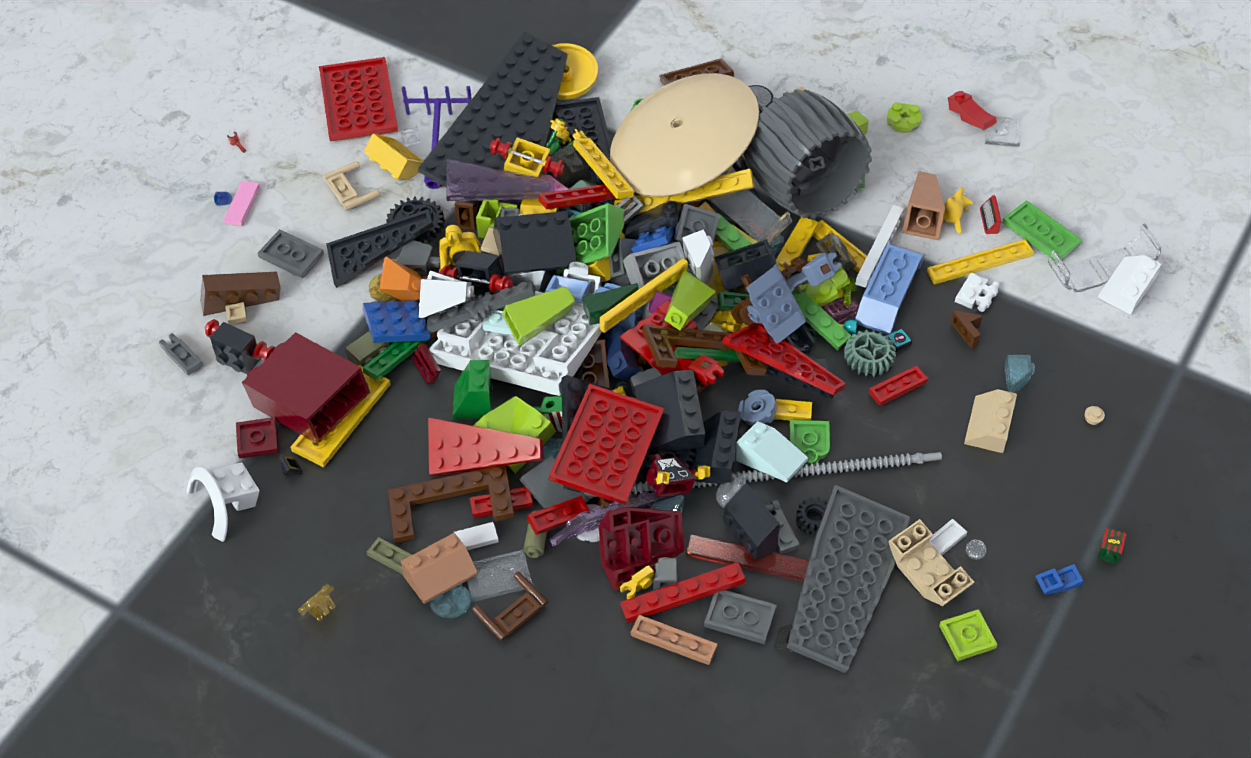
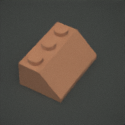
[401,533,478,604]

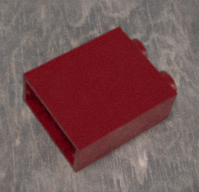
[242,332,371,444]

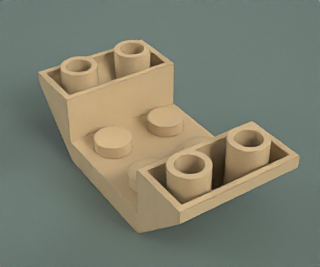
[888,519,974,606]

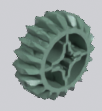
[844,329,896,377]

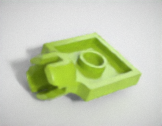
[799,266,850,308]

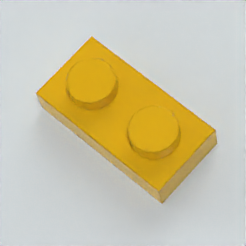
[774,399,812,421]

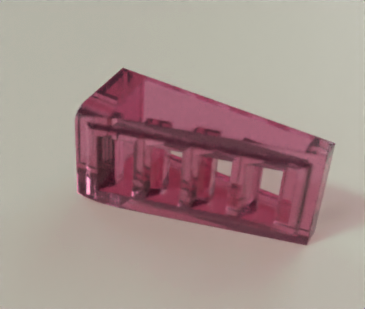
[822,295,860,323]

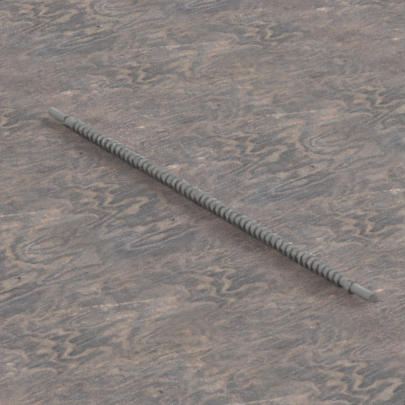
[583,452,942,499]

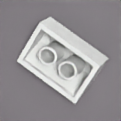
[683,230,715,285]
[1098,255,1162,315]

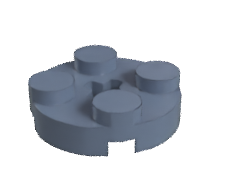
[738,390,778,426]

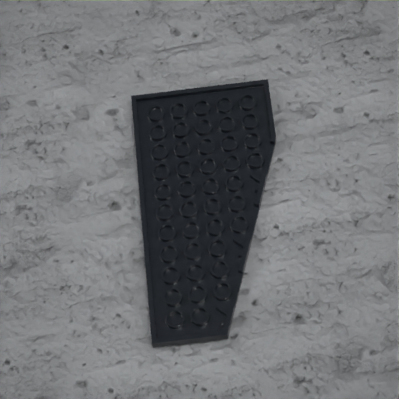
[418,31,568,209]

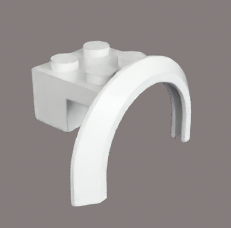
[186,462,259,542]

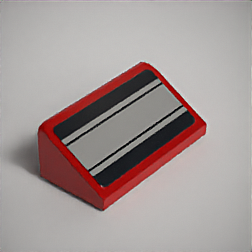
[980,195,1002,234]

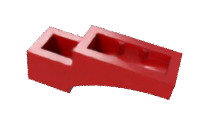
[948,91,997,130]

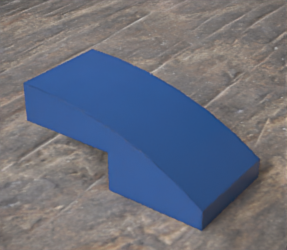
[1035,564,1084,595]

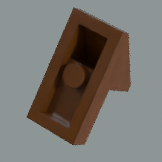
[951,310,982,349]

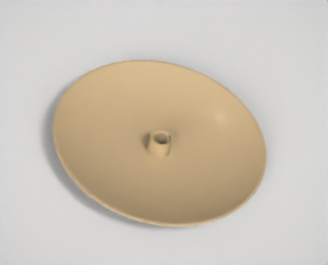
[610,73,759,197]

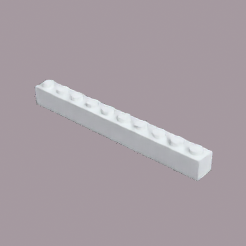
[855,205,904,288]

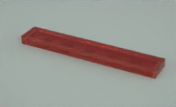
[686,535,809,581]

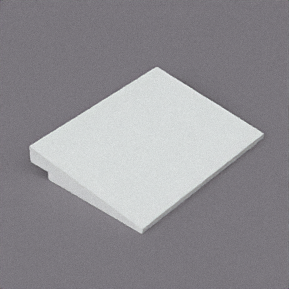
[429,286,602,396]

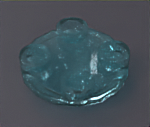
[430,584,471,618]

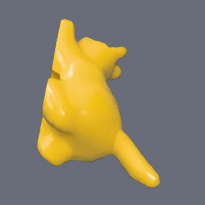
[943,187,973,234]

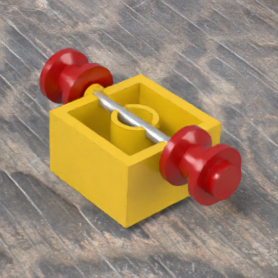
[490,138,565,188]

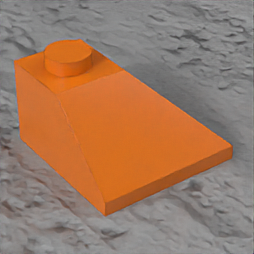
[379,257,422,301]

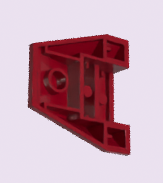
[598,506,684,591]

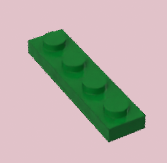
[363,340,427,381]

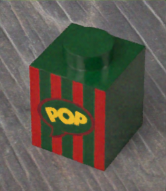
[1097,528,1126,564]

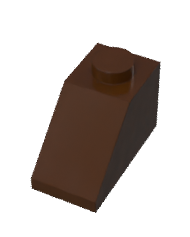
[454,200,479,230]

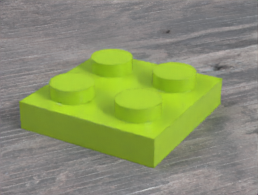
[939,609,998,661]

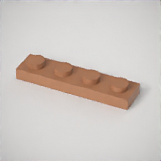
[631,615,718,666]

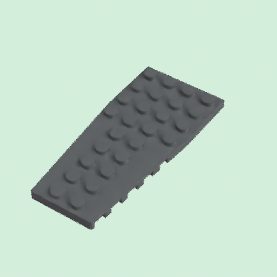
[787,485,910,673]

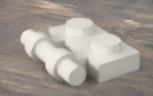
[955,273,1000,312]

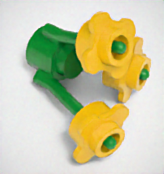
[545,118,587,159]

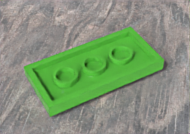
[1002,200,1082,263]

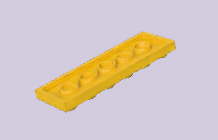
[291,365,391,467]

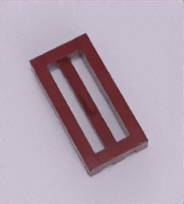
[412,344,442,384]

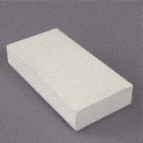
[930,519,967,555]
[454,522,499,550]

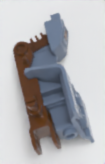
[731,253,842,344]

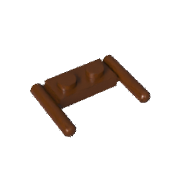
[472,572,548,641]

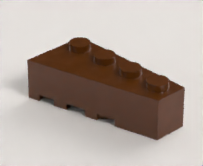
[200,271,281,316]

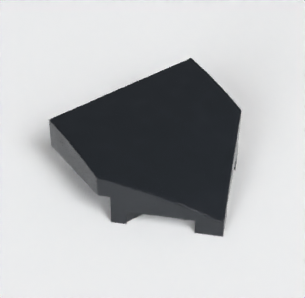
[784,324,819,354]

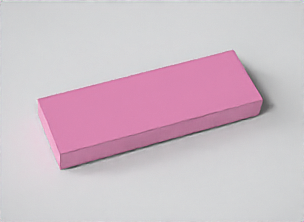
[224,181,260,226]

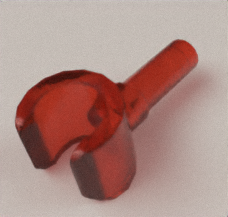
[227,132,246,153]

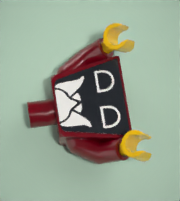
[647,454,710,498]

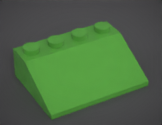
[556,203,624,274]

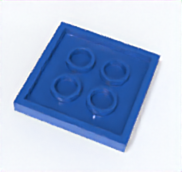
[362,300,430,343]

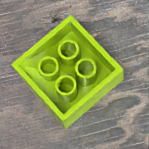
[474,396,557,474]

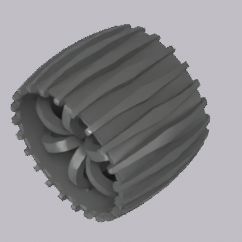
[743,89,872,219]

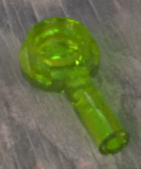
[841,277,857,305]

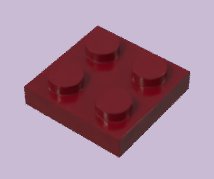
[236,417,278,459]

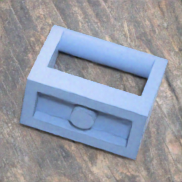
[545,275,591,302]

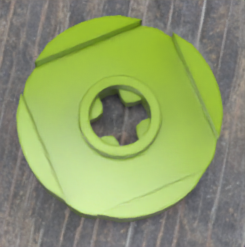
[887,102,922,133]

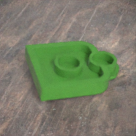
[790,420,830,466]

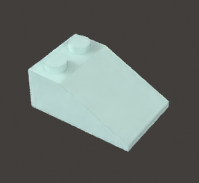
[736,421,808,482]

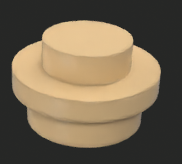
[1084,406,1105,425]

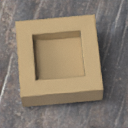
[225,302,247,325]

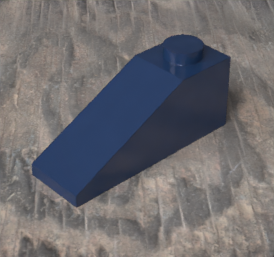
[605,325,641,381]

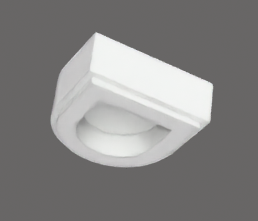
[569,262,588,276]

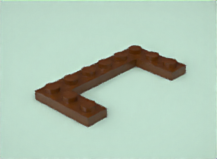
[642,324,767,376]
[388,466,515,543]

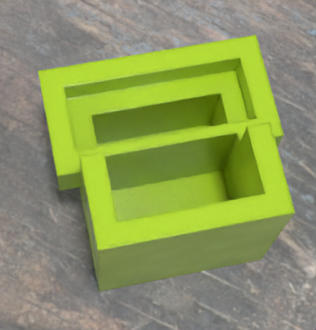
[476,197,517,239]

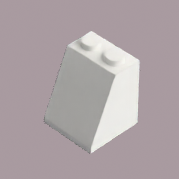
[419,279,474,318]

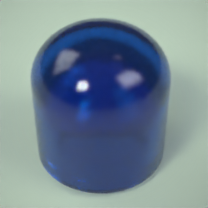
[214,191,232,206]

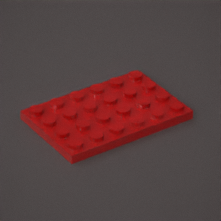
[319,57,398,142]
[548,384,664,506]

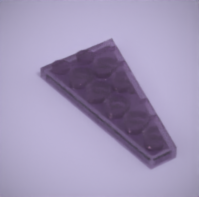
[446,159,555,201]
[549,490,671,546]

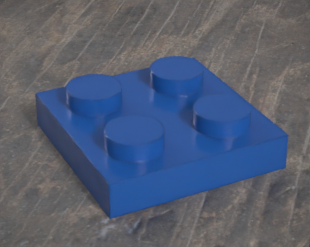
[631,226,675,253]

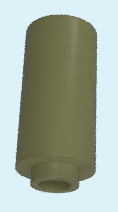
[523,511,547,558]

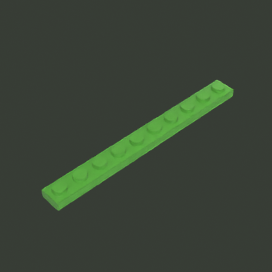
[715,215,851,351]

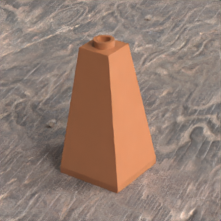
[903,171,945,240]

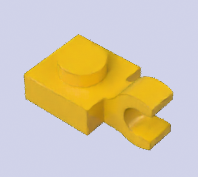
[620,565,654,599]

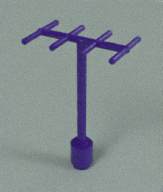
[401,86,472,189]

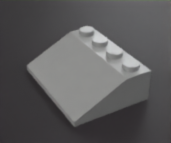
[623,241,691,320]

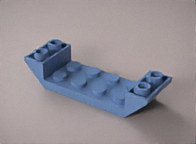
[855,243,926,334]

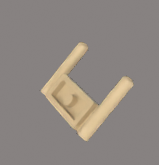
[323,161,380,210]

